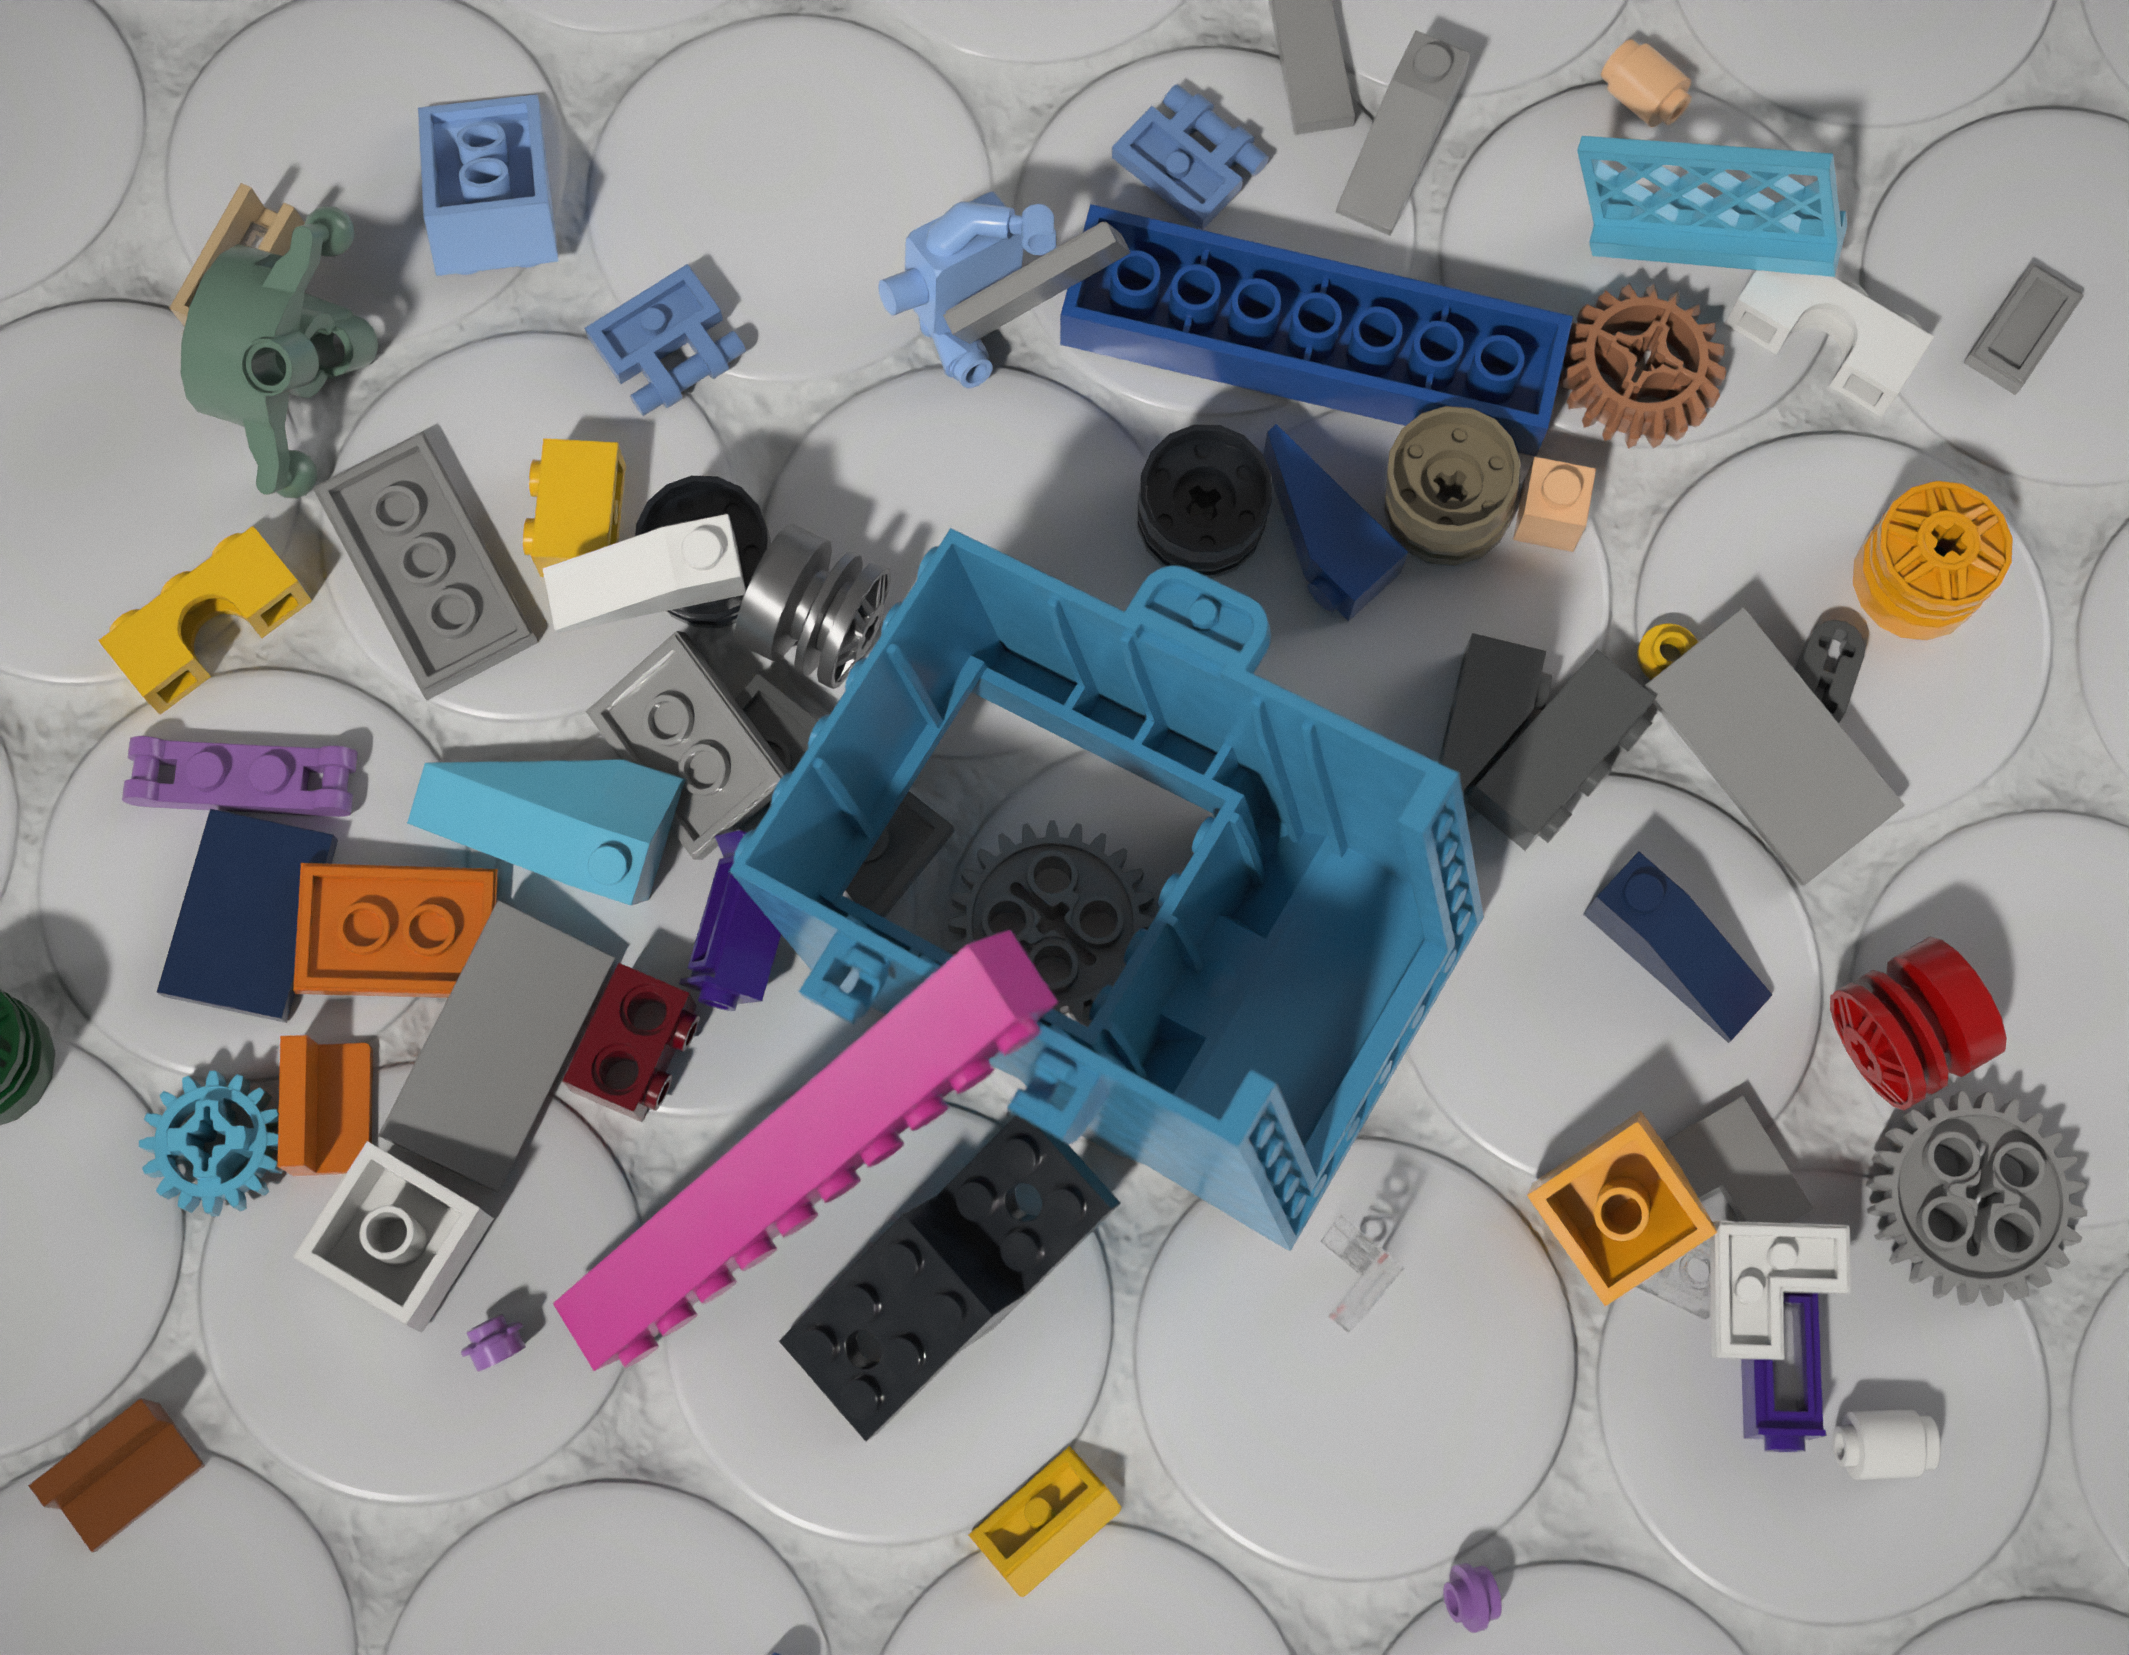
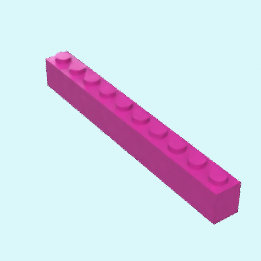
[553,930,1058,1371]

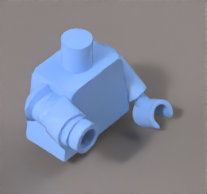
[878,191,1056,388]

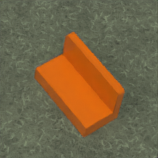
[277,1035,373,1176]

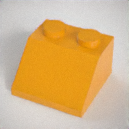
[1527,1110,1717,1306]

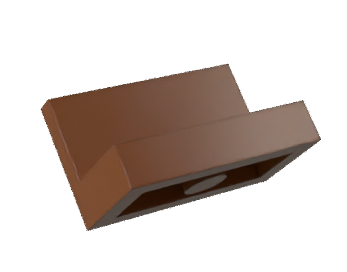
[28,1398,205,1552]

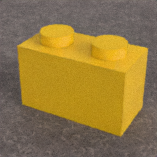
[523,438,626,577]

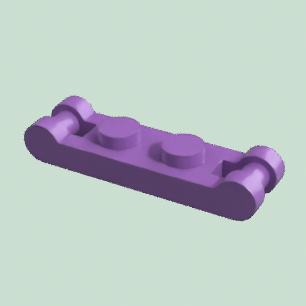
[122,736,358,817]

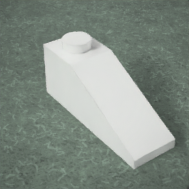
[543,514,746,633]

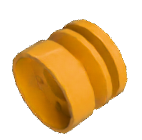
[1853,481,2013,641]

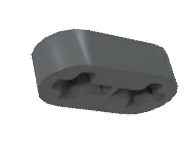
[1795,620,1865,723]

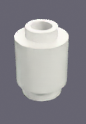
[1833,1409,1941,1480]

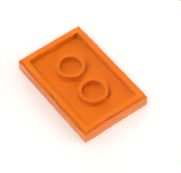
[293,863,498,998]

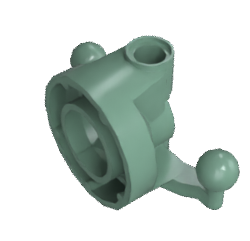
[180,206,378,499]

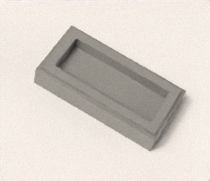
[1964,263,2084,395]

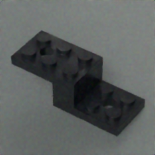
[779,1115,1121,1441]

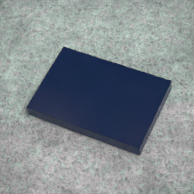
[157,809,338,1023]

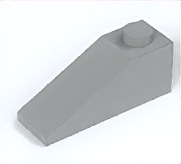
[1336,30,1471,236]

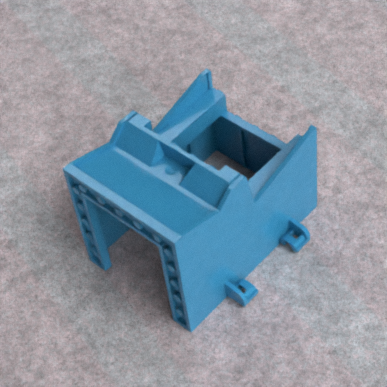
[729,528,1484,1251]

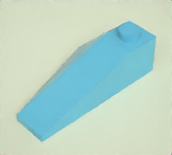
[407,759,685,906]

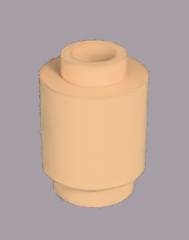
[1601,39,1691,127]

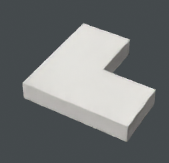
[1710,1221,1851,1360]

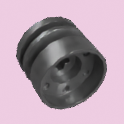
[734,524,891,689]

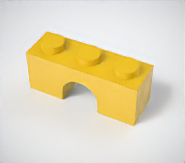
[98,526,312,715]

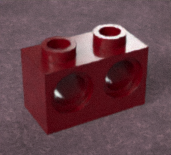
[562,963,700,1122]

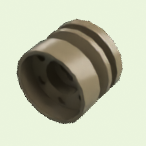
[1384,406,1521,566]

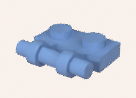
[1112,84,1269,230]
[585,264,746,416]

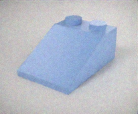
[418,94,559,276]

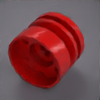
[1830,936,2007,1111]

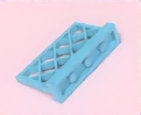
[1577,136,1847,277]

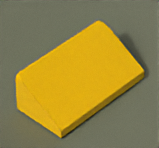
[968,1446,1121,1597]

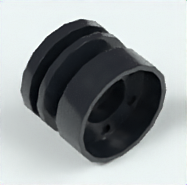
[1137,425,1272,579]
[635,475,771,628]

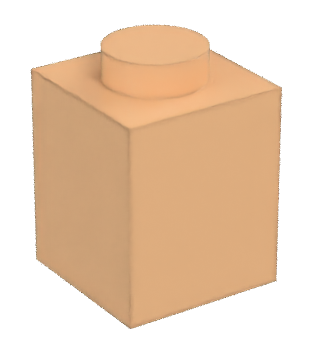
[1513,456,1596,552]

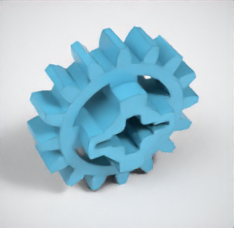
[139,1071,283,1217]

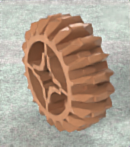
[1559,283,1726,449]

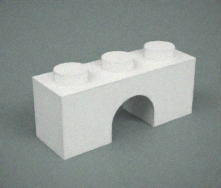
[1725,270,1935,417]

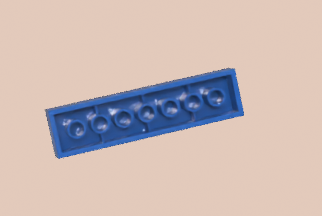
[1060,204,1573,457]

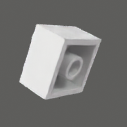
[293,1141,494,1333]

